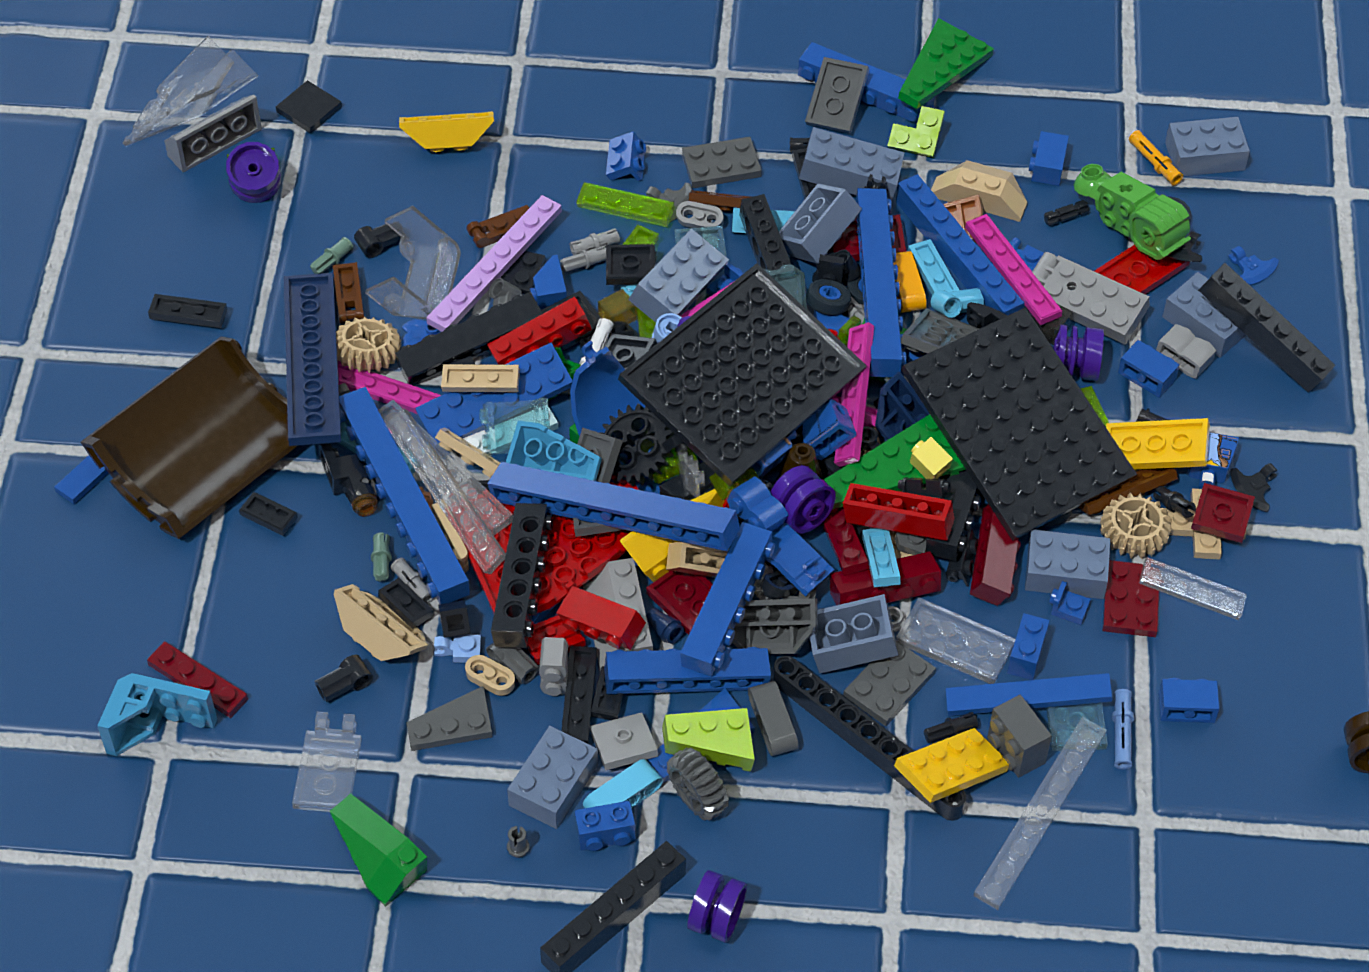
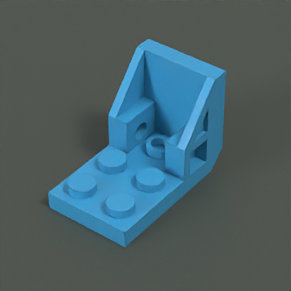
[97,673,217,756]

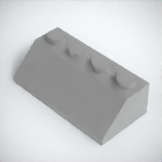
[164,94,262,173]
[582,558,653,671]

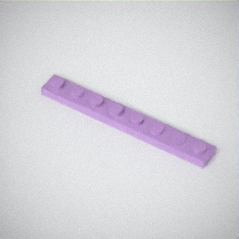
[426,195,562,332]

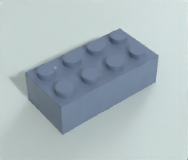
[799,127,904,202]
[628,228,729,322]

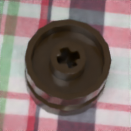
[1343,711,1369,774]

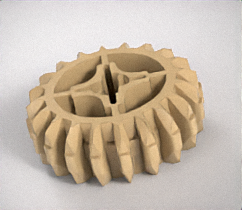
[336,316,401,373]
[1100,493,1172,559]

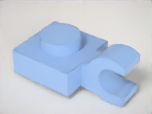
[434,634,481,663]

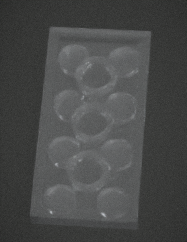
[896,598,1016,684]

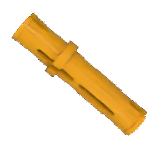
[1129,130,1184,186]

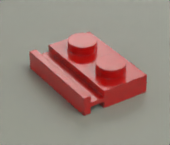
[527,615,586,665]

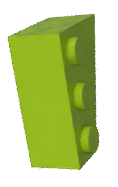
[662,708,755,772]

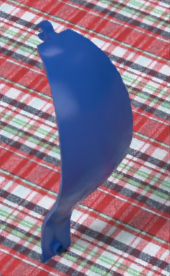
[570,341,835,597]

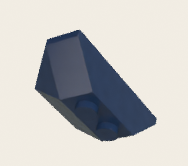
[875,372,929,440]

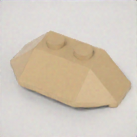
[931,160,1027,222]
[334,584,428,661]

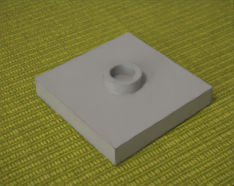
[590,712,658,770]

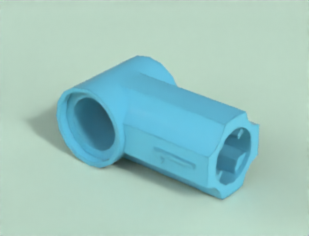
[931,288,984,318]

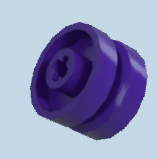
[226,142,281,203]
[770,465,836,534]
[687,870,747,943]

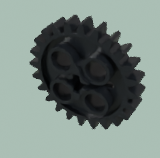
[600,404,675,487]

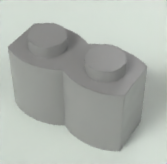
[1156,324,1216,379]
[539,637,569,696]

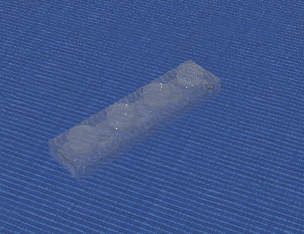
[1139,557,1247,620]

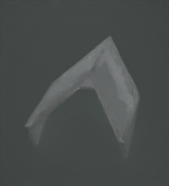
[123,36,258,146]

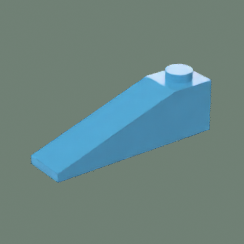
[506,421,602,481]

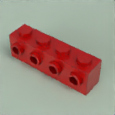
[487,297,592,365]
[843,483,954,541]

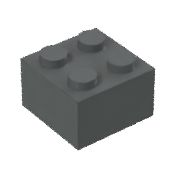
[987,694,1052,778]

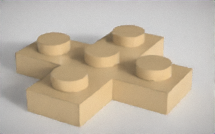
[1167,488,1247,560]

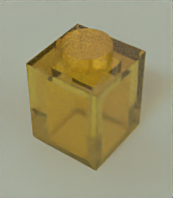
[598,289,636,324]

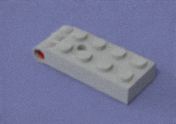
[1032,252,1150,345]

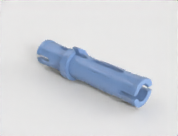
[1112,689,1134,769]

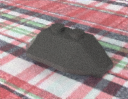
[732,598,818,654]

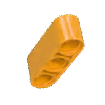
[893,251,926,313]

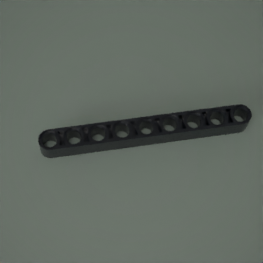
[773,656,966,821]

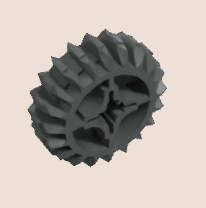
[667,748,729,821]

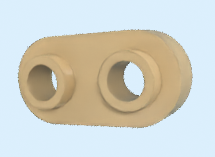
[465,655,515,696]

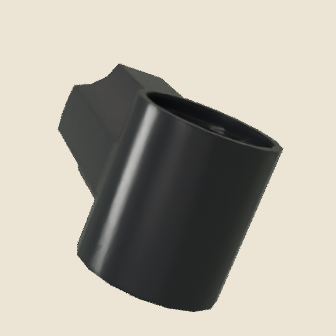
[354,219,406,258]
[315,654,373,702]

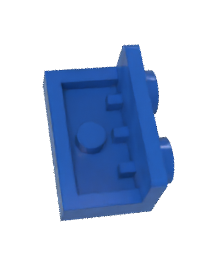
[606,131,646,181]
[575,801,635,851]

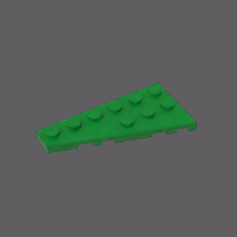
[824,414,966,510]

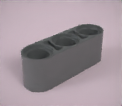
[748,681,798,756]

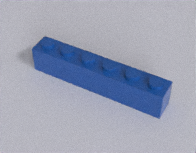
[798,42,935,123]
[680,522,775,677]
[604,647,771,694]

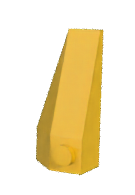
[620,489,725,582]

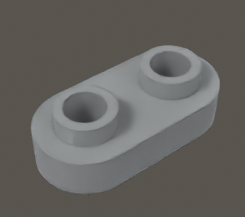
[676,201,724,232]

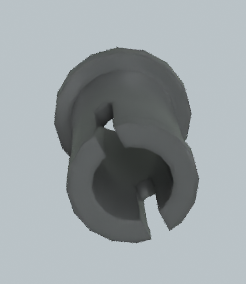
[507,826,529,858]

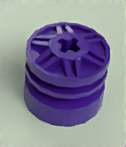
[1053,324,1104,381]

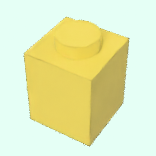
[910,437,953,479]

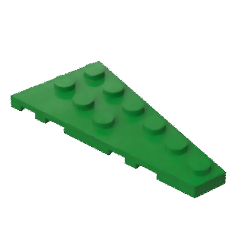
[898,18,994,109]

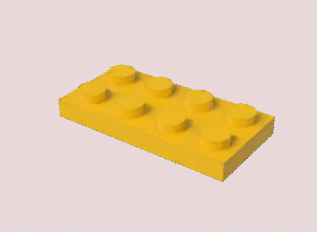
[1106,418,1210,469]
[894,728,1009,803]

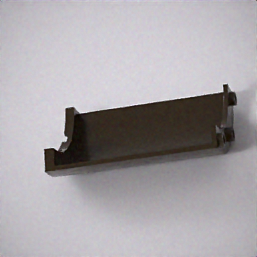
[81,336,298,539]

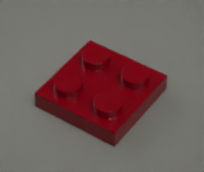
[1191,483,1255,543]

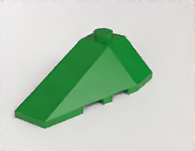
[330,793,427,907]

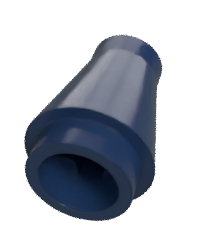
[646,608,684,644]

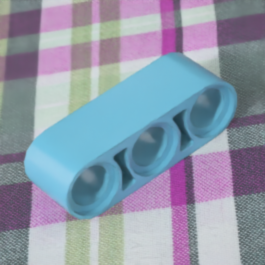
[583,759,664,808]

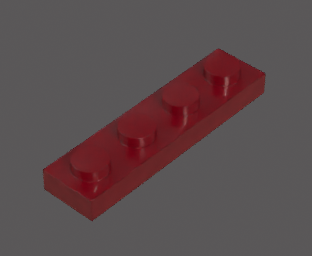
[822,507,869,576]
[147,641,248,718]

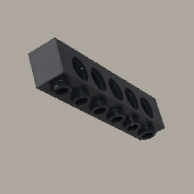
[739,194,809,311]
[491,503,553,648]

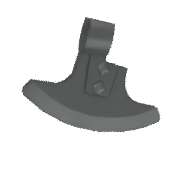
[645,183,692,224]

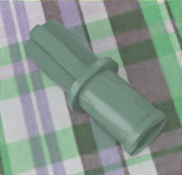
[310,237,353,274]
[371,532,392,582]

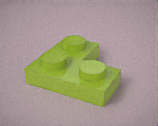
[888,106,945,158]

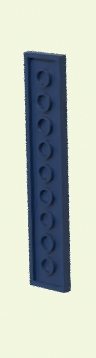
[284,273,341,446]

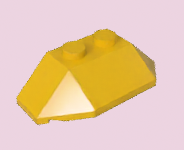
[399,112,494,152]

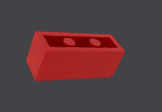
[556,586,646,650]

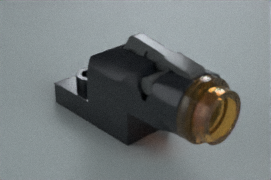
[319,443,377,517]

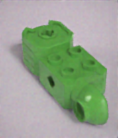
[1073,164,1191,260]

